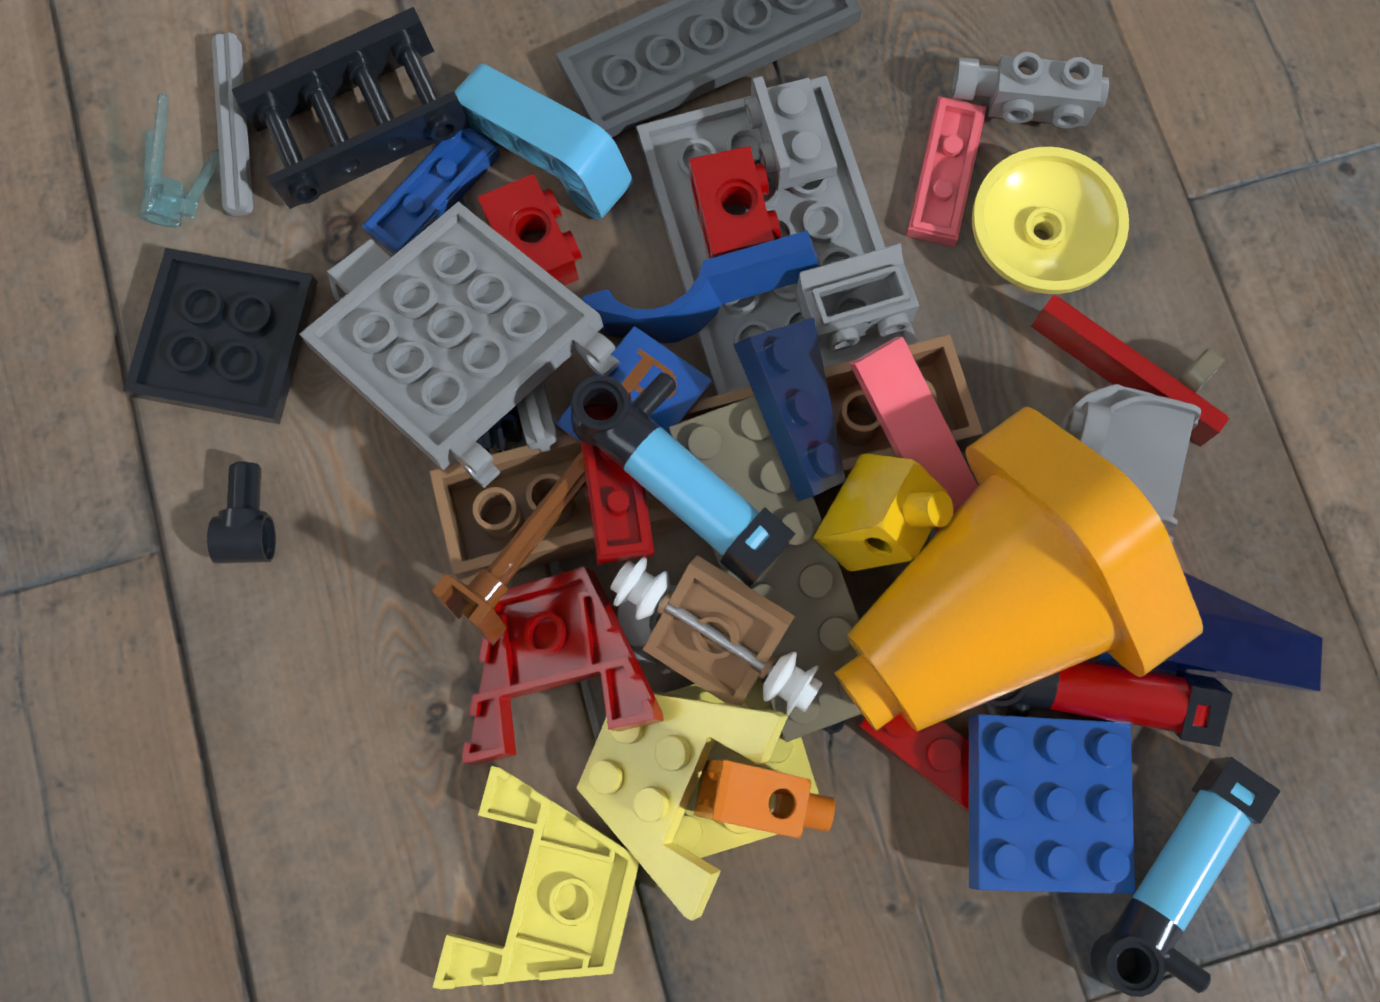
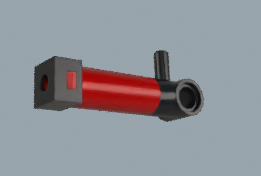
[986,660,1233,747]

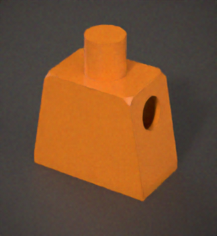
[693,760,835,839]

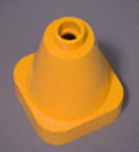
[834,407,1203,732]

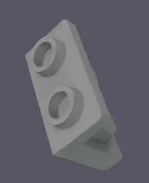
[744,76,838,190]

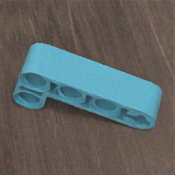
[455,63,633,221]

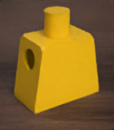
[813,454,953,571]

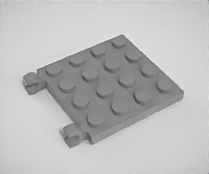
[300,202,620,488]

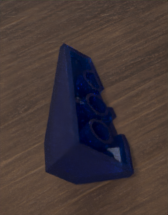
[1100,572,1323,692]

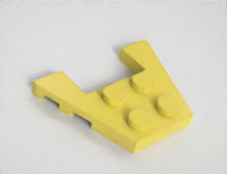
[577,692,788,921]
[432,766,640,990]

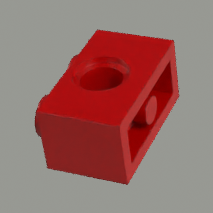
[689,146,781,259]
[478,173,582,286]

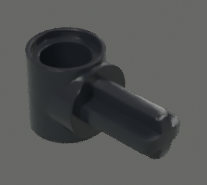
[207,461,276,564]

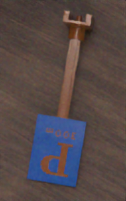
[431,326,712,645]

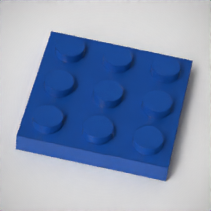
[969,714,1135,894]

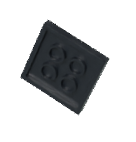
[123,248,318,424]

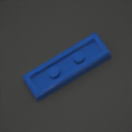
[362,127,501,255]

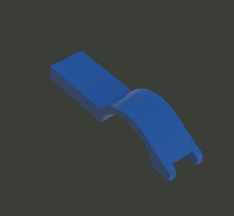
[582,230,820,344]

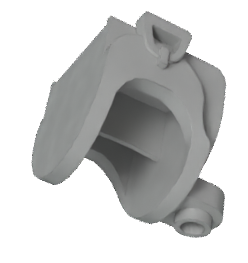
[1059,384,1201,542]

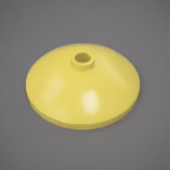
[972,147,1129,294]

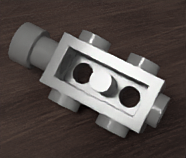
[951,52,1109,128]

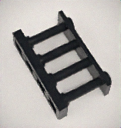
[231,7,471,209]

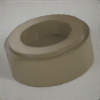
[1178,348,1226,394]

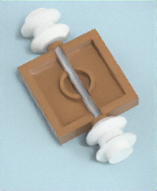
[611,555,823,716]

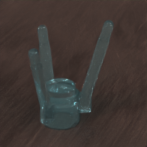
[139,93,219,228]

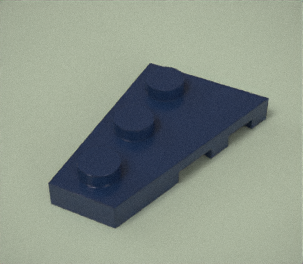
[734,318,846,502]

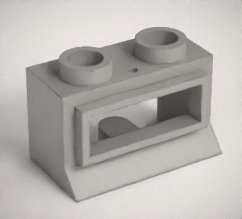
[795,243,919,351]

